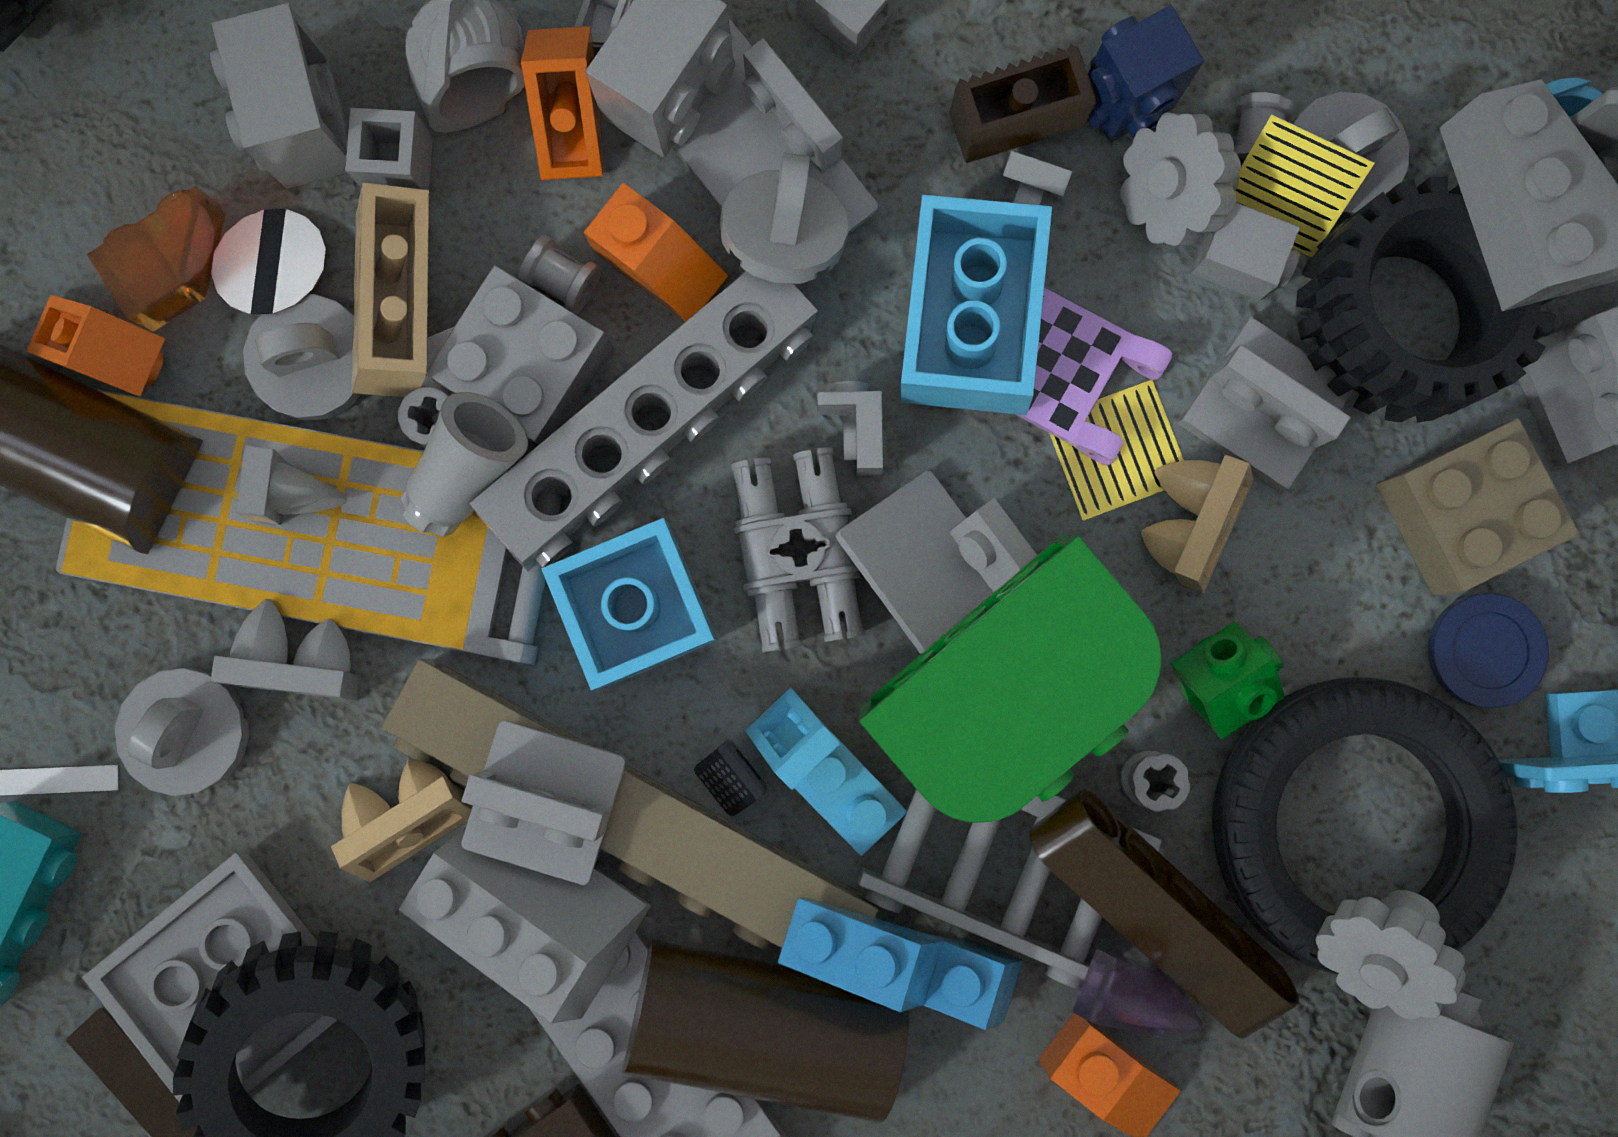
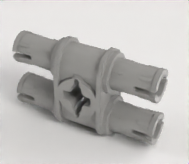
[731,447,865,653]

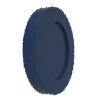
[1428,593,1549,708]

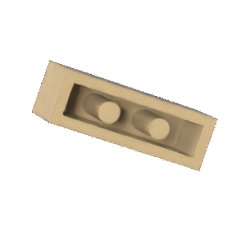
[352,182,429,397]

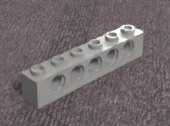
[469,271,818,572]

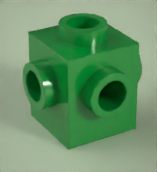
[1171,621,1285,740]

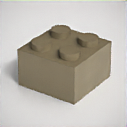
[1375,418,1580,596]

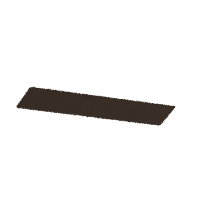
[66,1008,197,1137]

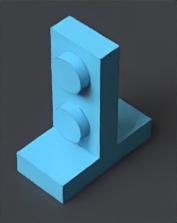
[745,687,907,856]

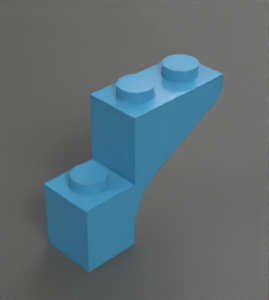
[778,898,1023,1030]

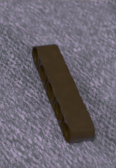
[1029,789,1299,1039]

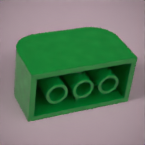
[859,534,1161,823]

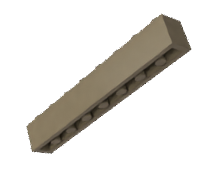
[381,659,879,978]

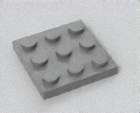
[82,850,338,1103]

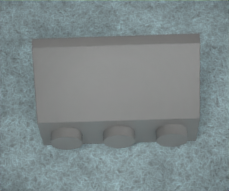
[398,826,651,1024]

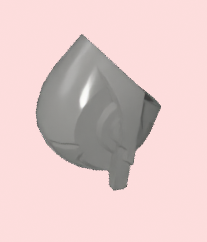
[405,0,525,133]

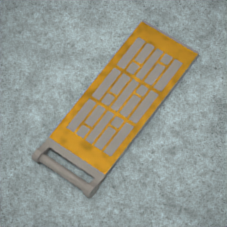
[56,390,570,665]

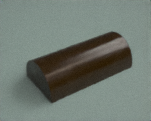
[0,345,203,554]
[622,939,909,1123]

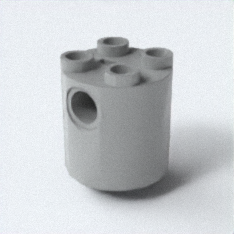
[1331,990,1514,1137]

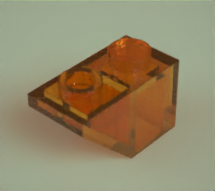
[87,185,226,332]

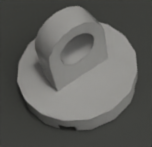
[1291,92,1410,219]
[720,152,849,284]
[243,294,361,421]
[115,668,250,796]

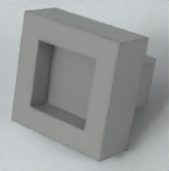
[1003,150,1072,205]

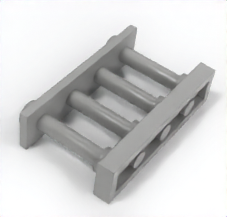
[857,789,1162,990]

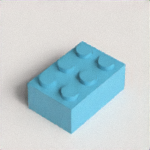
[901,195,1052,415]

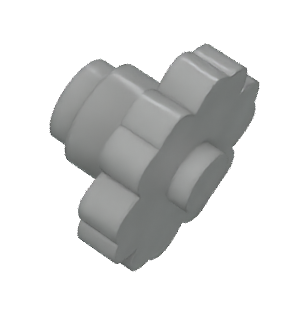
[1120,112,1241,246]
[1316,890,1466,1020]

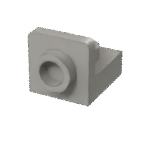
[817,381,883,476]

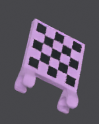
[1015,288,1172,465]

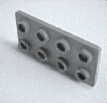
[672,19,878,235]
[836,471,1037,654]

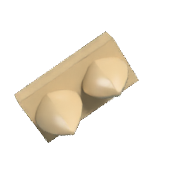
[1141,455,1254,593]
[331,759,473,882]

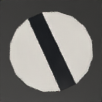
[211,209,326,315]

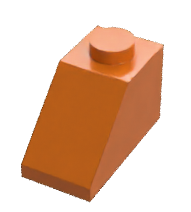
[521,26,603,180]
[583,182,729,322]
[26,294,165,397]
[1038,1009,1181,1137]

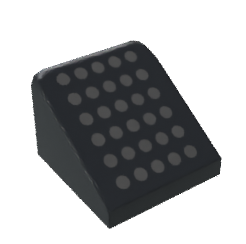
[694,740,767,816]

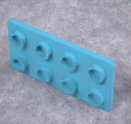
[1499,689,1618,793]

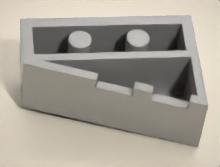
[1439,79,1618,311]

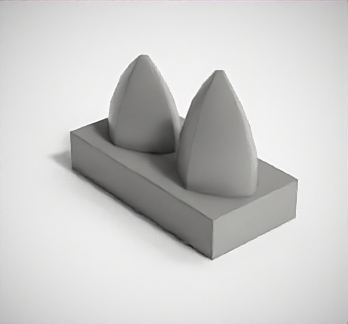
[236,445,347,525]
[210,599,361,701]

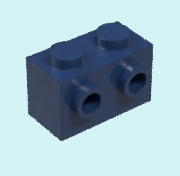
[1087,4,1204,143]

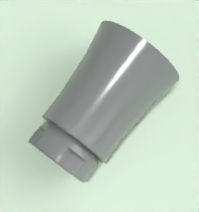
[400,392,528,537]

